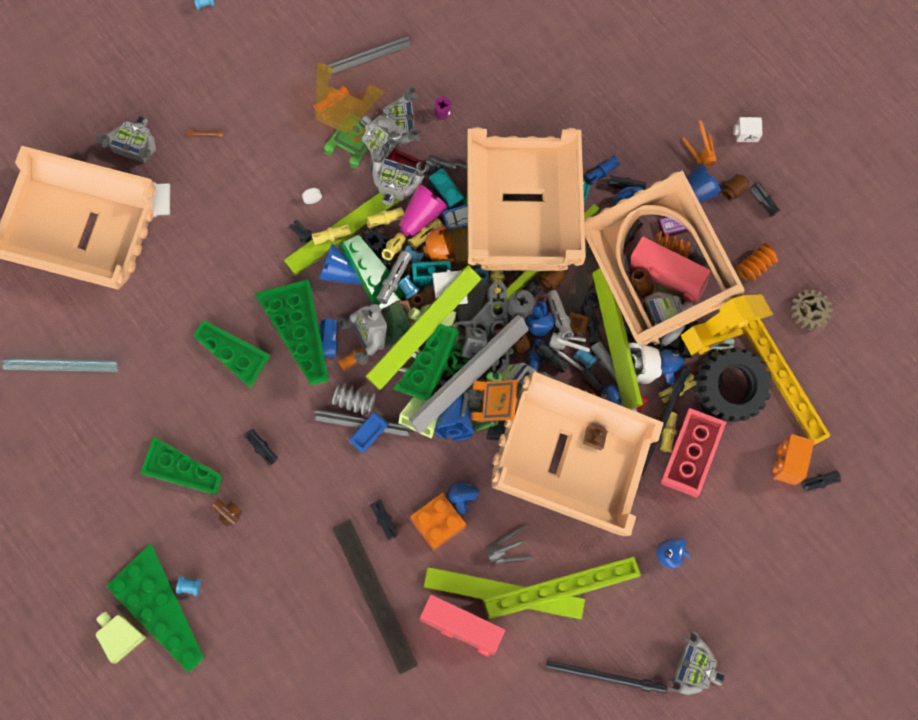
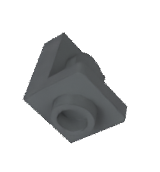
[461,327,487,358]

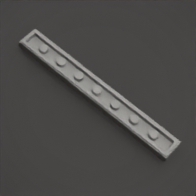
[409,315,529,434]

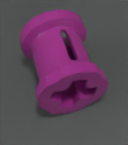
[435,97,451,120]

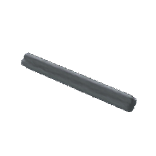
[326,36,411,74]
[315,409,410,436]

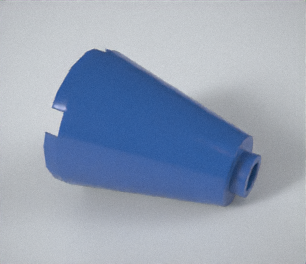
[686,164,721,203]
[319,244,362,285]
[435,391,474,441]

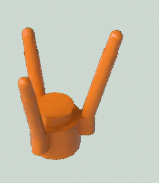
[682,120,717,167]

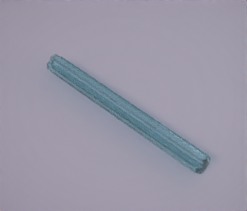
[2,358,119,372]

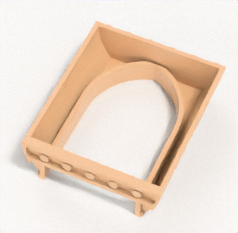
[584,171,745,346]

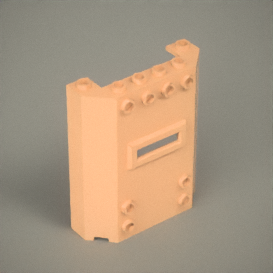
[467,127,586,271]
[0,146,156,290]
[492,372,663,537]

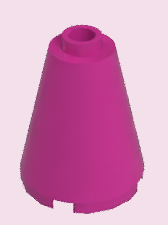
[399,184,448,237]

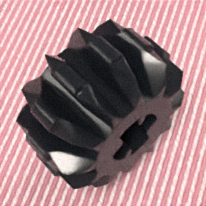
[361,228,389,259]

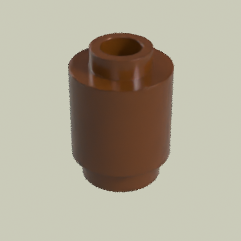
[721,174,749,201]
[631,269,654,296]
[540,270,567,290]

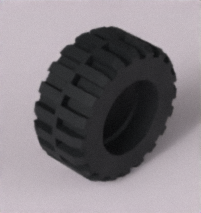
[693,347,773,422]

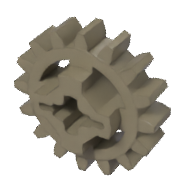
[790,289,833,331]

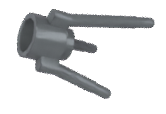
[425,154,467,175]
[461,388,495,434]
[486,525,532,565]

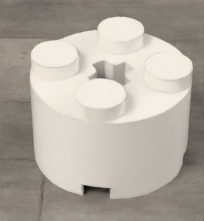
[629,343,662,384]

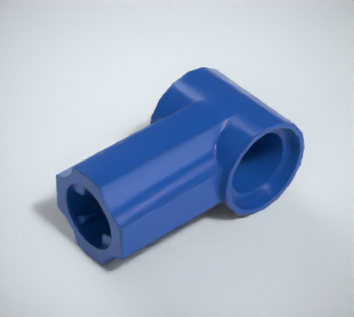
[320,319,337,358]

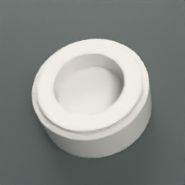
[302,188,322,204]

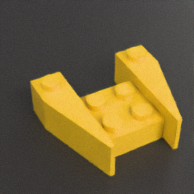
[681,294,773,355]

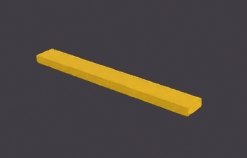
[743,319,831,445]

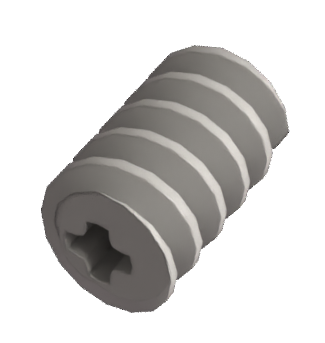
[332,383,375,416]

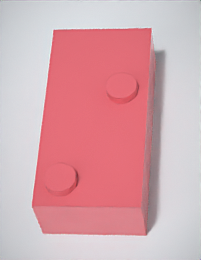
[630,237,711,304]
[660,408,726,498]
[420,595,505,657]

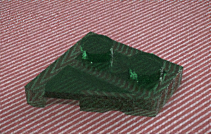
[384,301,411,346]

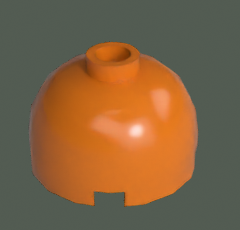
[423,226,457,263]

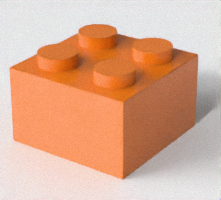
[772,434,814,485]
[410,493,466,551]

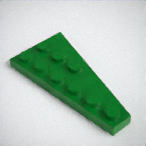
[254,279,330,386]
[106,543,205,673]

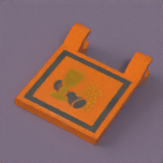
[470,380,518,422]

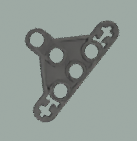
[452,282,509,374]

